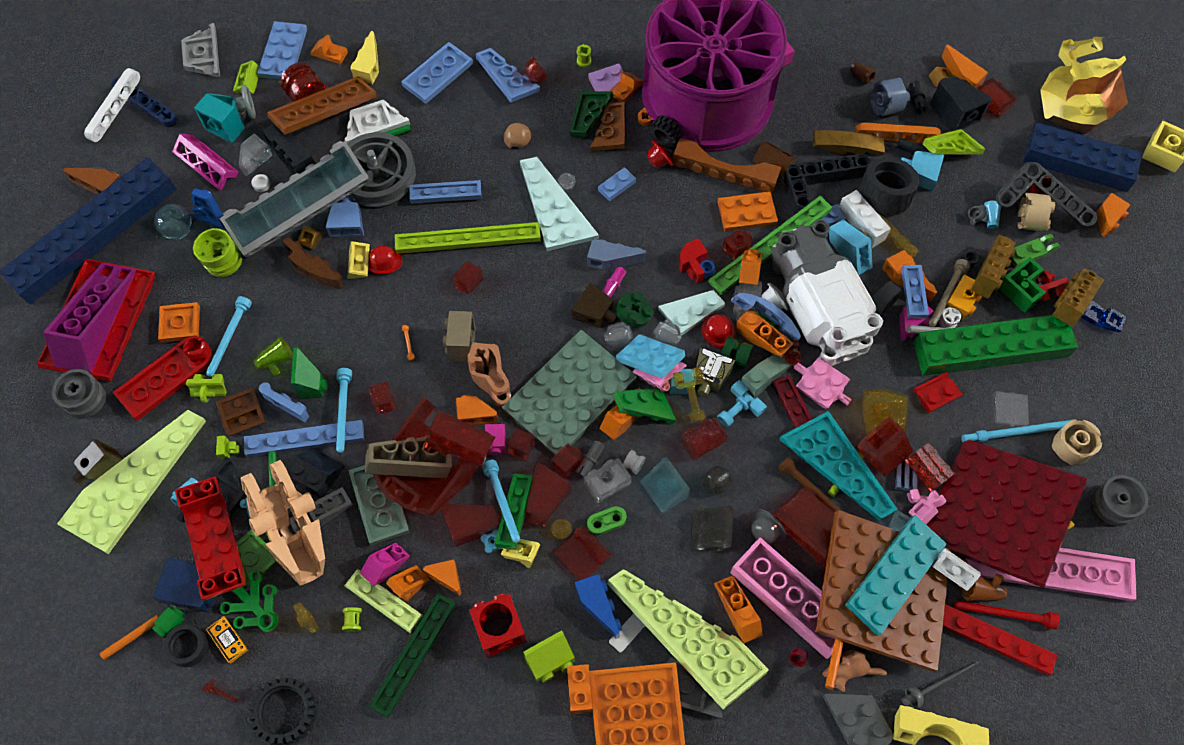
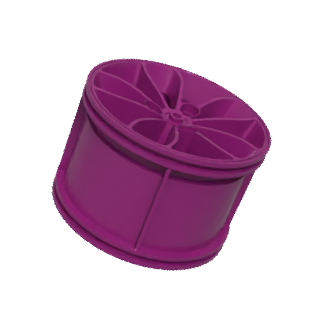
[642,0,787,152]

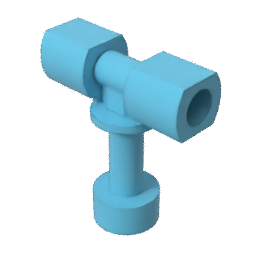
[717,380,767,427]

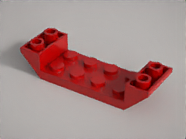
[175,476,245,601]

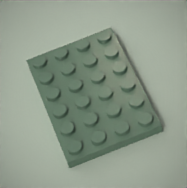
[502,330,637,459]

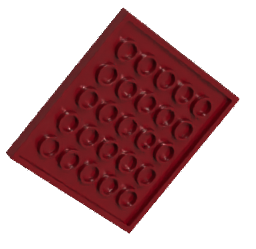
[926,440,1087,588]

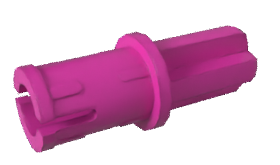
[602,267,626,297]

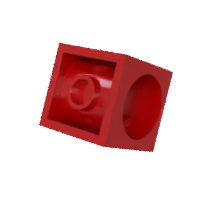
[469,593,527,658]

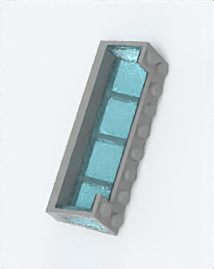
[220,141,371,257]

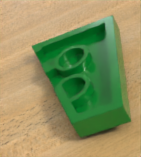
[613,388,676,424]

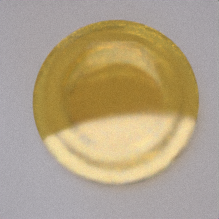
[551,519,571,539]

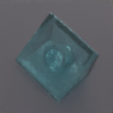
[640,457,690,513]

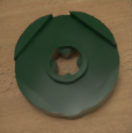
[616,291,654,328]

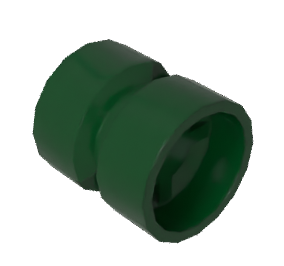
[721,336,753,368]

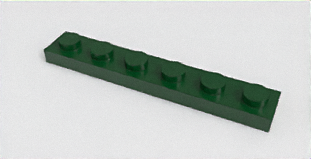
[369,593,457,718]

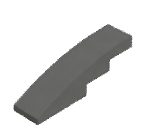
[278,487,352,537]

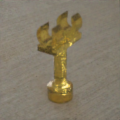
[673,367,706,422]

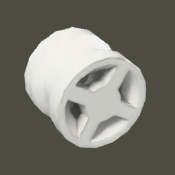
[938,307,961,328]

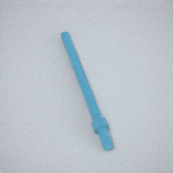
[961,419,1075,442]

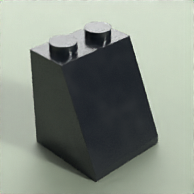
[930,76,992,131]

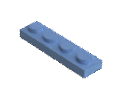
[410,180,482,204]

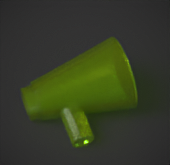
[253,336,293,376]

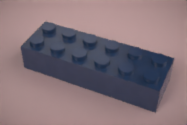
[1023,123,1142,192]

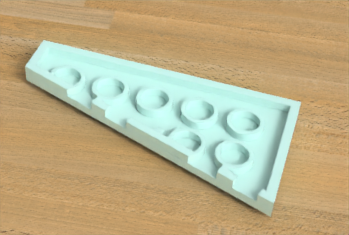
[520,157,599,251]

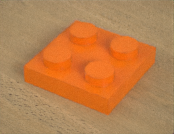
[158,302,200,343]

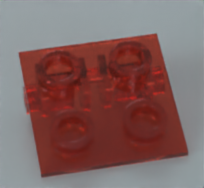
[554,526,612,581]

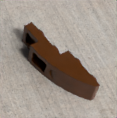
[283,236,343,289]

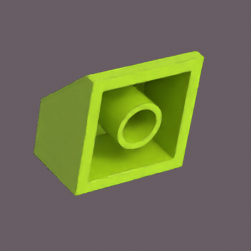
[523,630,575,683]

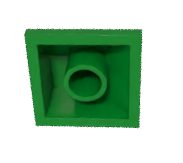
[291,348,327,399]

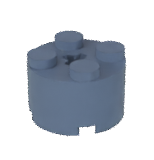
[870,78,910,116]

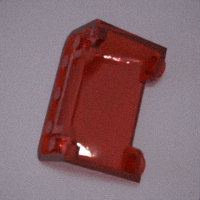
[772,487,835,576]

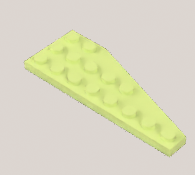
[57,410,206,554]
[607,569,769,710]

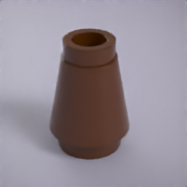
[850,61,876,83]

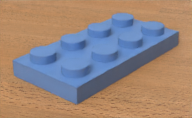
[257,21,307,81]
[401,42,473,104]

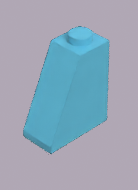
[829,220,873,275]

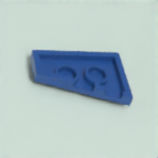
[191,188,225,229]

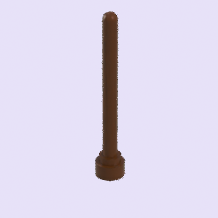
[778,456,842,514]

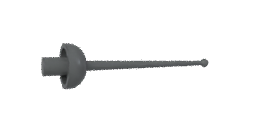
[901,661,979,709]

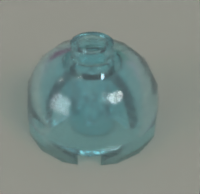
[154,203,193,240]

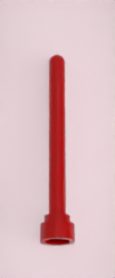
[953,601,1059,630]

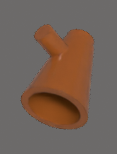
[962,574,1007,601]

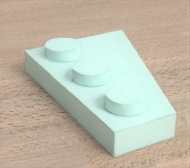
[658,290,725,336]

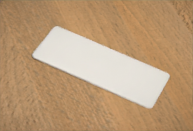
[609,614,645,653]

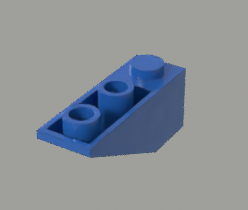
[575,574,622,639]

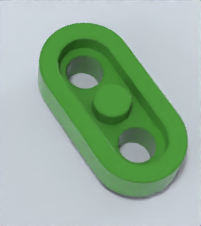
[587,506,627,535]

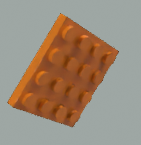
[589,662,685,745]

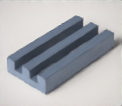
[895,450,918,491]

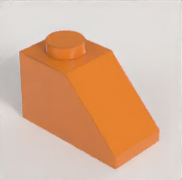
[456,395,498,427]

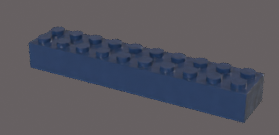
[0,157,177,304]

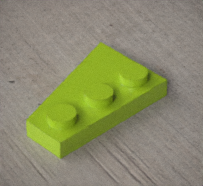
[923,129,985,154]

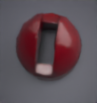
[789,648,808,667]

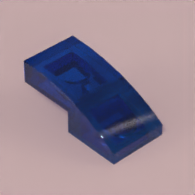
[1081,301,1127,333]

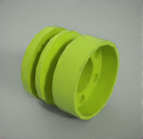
[193,228,243,277]

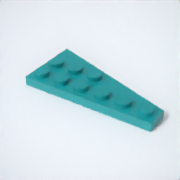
[779,411,898,521]

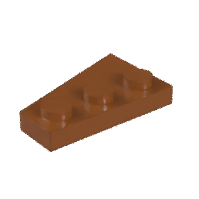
[590,102,626,151]

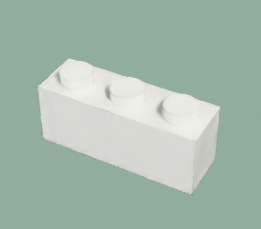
[839,190,891,248]

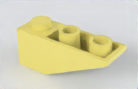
[350,31,379,85]

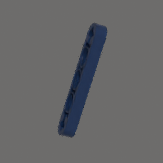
[111,77,178,127]

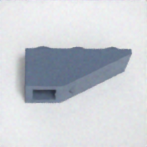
[587,239,646,270]

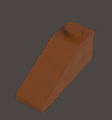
[63,168,121,194]

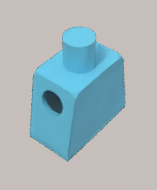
[901,151,944,191]

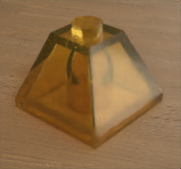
[862,389,908,435]

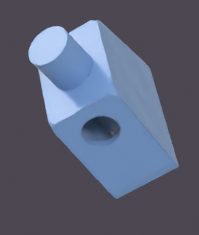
[326,196,364,237]

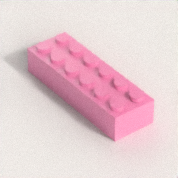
[730,538,835,659]

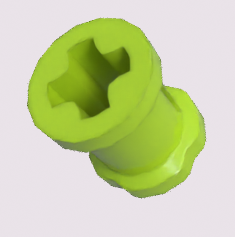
[577,44,591,67]
[342,607,362,632]

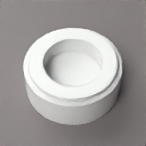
[251,174,271,192]

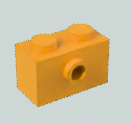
[944,275,982,321]

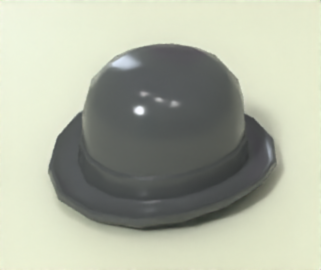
[751,509,787,544]

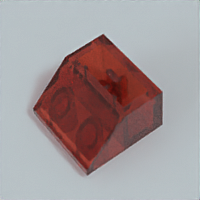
[856,416,913,477]

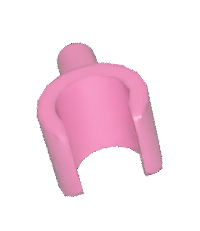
[907,489,928,504]

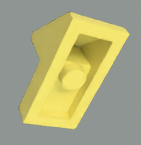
[501,539,540,568]

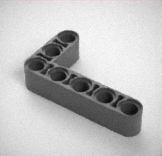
[996,162,1097,226]

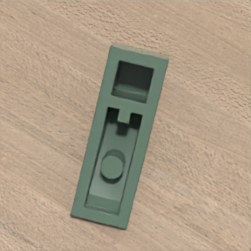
[741,354,794,398]

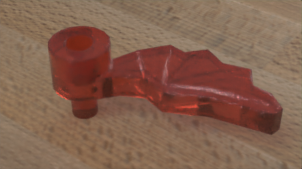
[203,679,238,702]

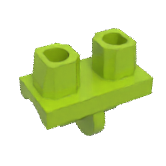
[186,374,227,403]

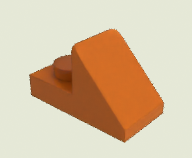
[310,35,348,65]
[611,72,643,102]
[386,565,430,601]

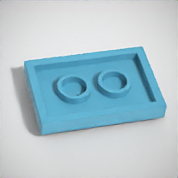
[616,334,685,379]

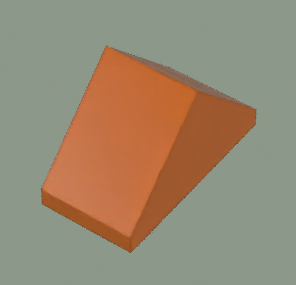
[423,560,462,596]

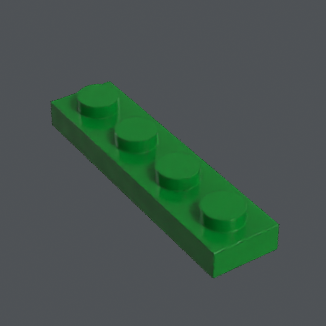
[495,473,534,550]

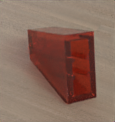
[526,462,571,527]
[440,503,502,547]

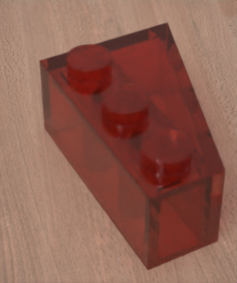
[423,411,495,466]

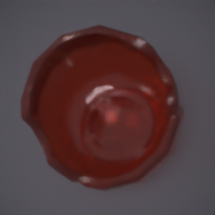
[525,56,548,83]

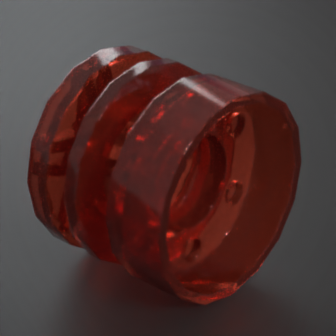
[279,62,326,102]

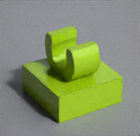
[216,436,239,462]

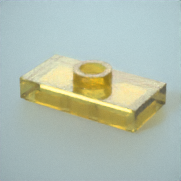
[293,602,319,633]

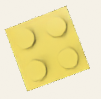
[1141,121,1184,173]

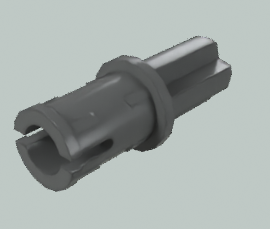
[575,441,604,479]

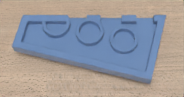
[476,48,540,103]

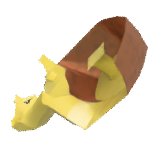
[1041,37,1128,134]

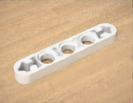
[84,68,140,142]

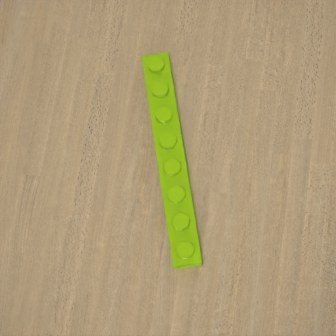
[395,222,541,254]

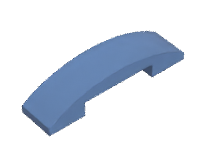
[731,293,801,342]

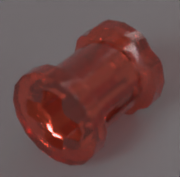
[784,340,802,365]

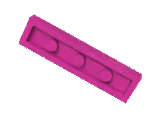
[172,134,239,190]

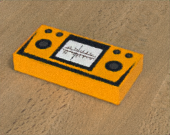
[206,616,248,664]

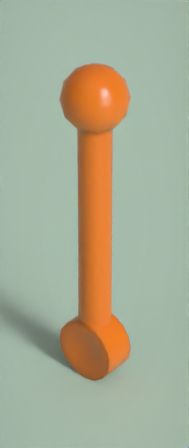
[402,325,415,361]

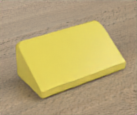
[347,241,370,279]

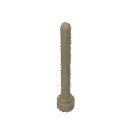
[929,259,970,327]

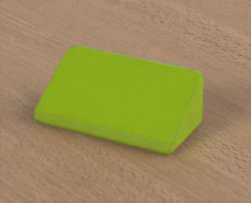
[233,60,259,94]

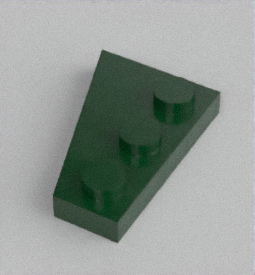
[569,91,614,137]

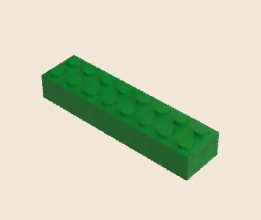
[913,315,1078,376]

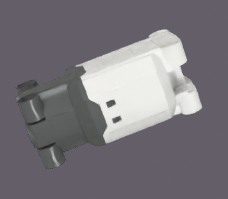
[770,220,883,366]

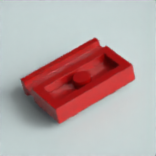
[913,372,963,413]

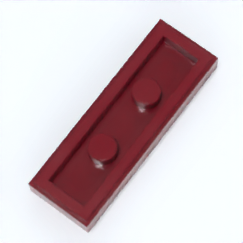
[771,375,813,429]

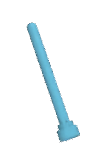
[206,296,252,377]
[336,368,352,453]
[482,460,520,543]

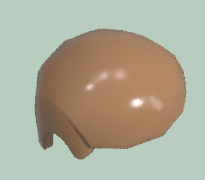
[504,123,531,149]

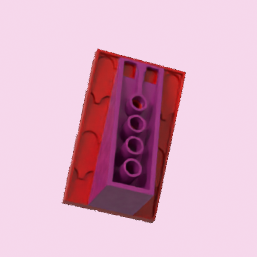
[37,259,155,382]

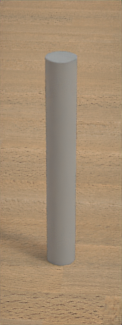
[907,325,948,333]

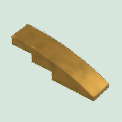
[813,130,885,156]

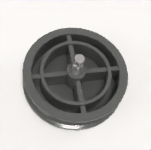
[335,132,416,207]

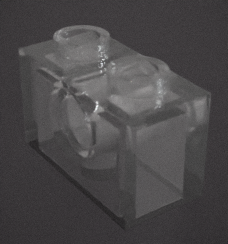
[584,458,631,503]

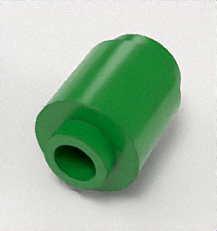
[152,606,185,638]

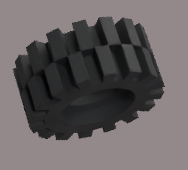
[649,115,682,149]

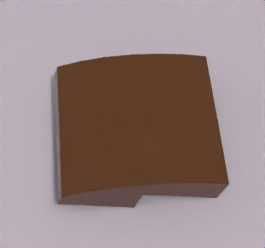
[216,387,266,437]

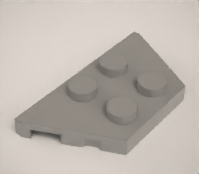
[181,23,220,77]

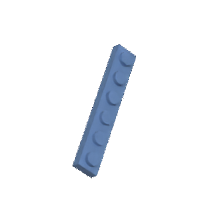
[244,420,365,457]

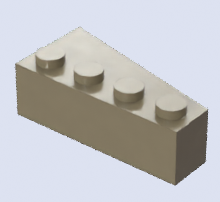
[365,432,452,478]

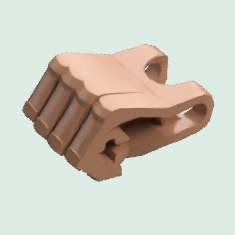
[467,342,511,407]

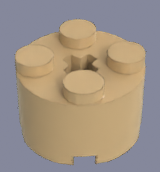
[1018,193,1055,231]
[1052,420,1102,466]

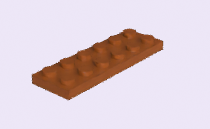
[267,76,377,135]

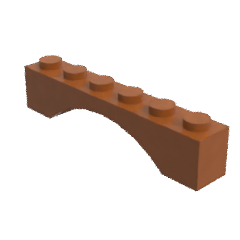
[673,138,781,194]

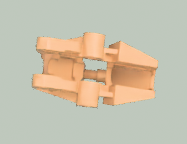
[240,460,325,586]

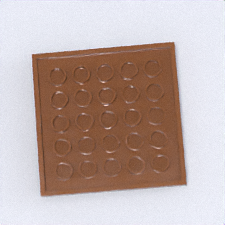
[815,510,951,672]

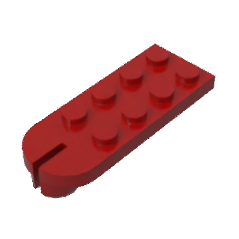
[113,336,213,421]

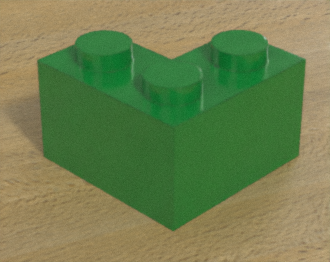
[999,257,1045,313]

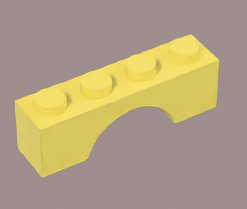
[893,705,989,745]

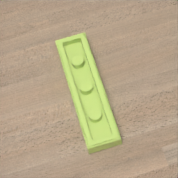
[344,569,423,634]

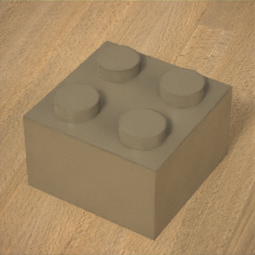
[443,311,476,363]

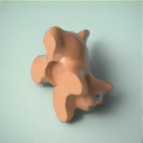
[822,650,887,692]

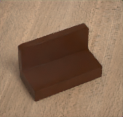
[753,141,796,177]

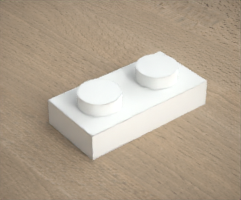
[932,548,981,591]

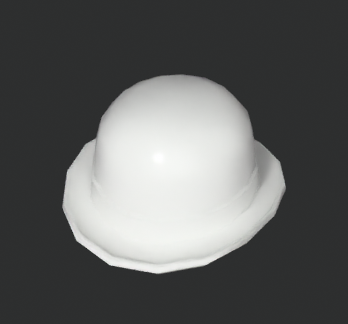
[761,283,789,311]

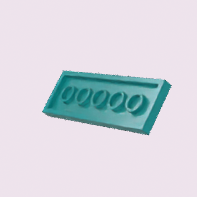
[845,515,946,636]

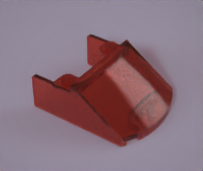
[373,397,493,515]

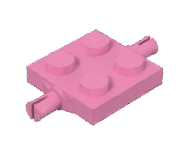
[793,357,852,410]

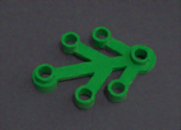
[220,570,279,632]

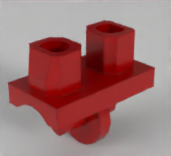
[1036,270,1069,303]

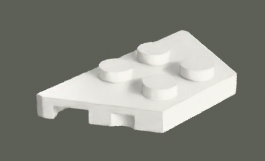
[345,100,410,143]

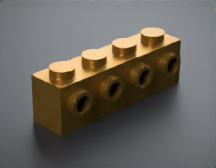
[971,234,1016,298]
[1053,268,1104,327]

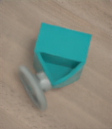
[194,85,256,143]

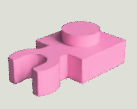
[908,490,946,524]

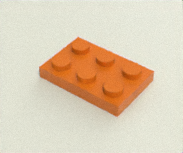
[718,192,778,232]

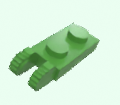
[1011,234,1060,268]

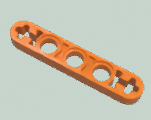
[855,123,941,143]

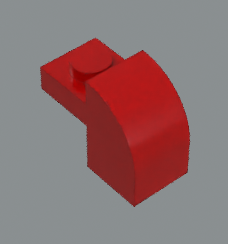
[679,238,708,284]

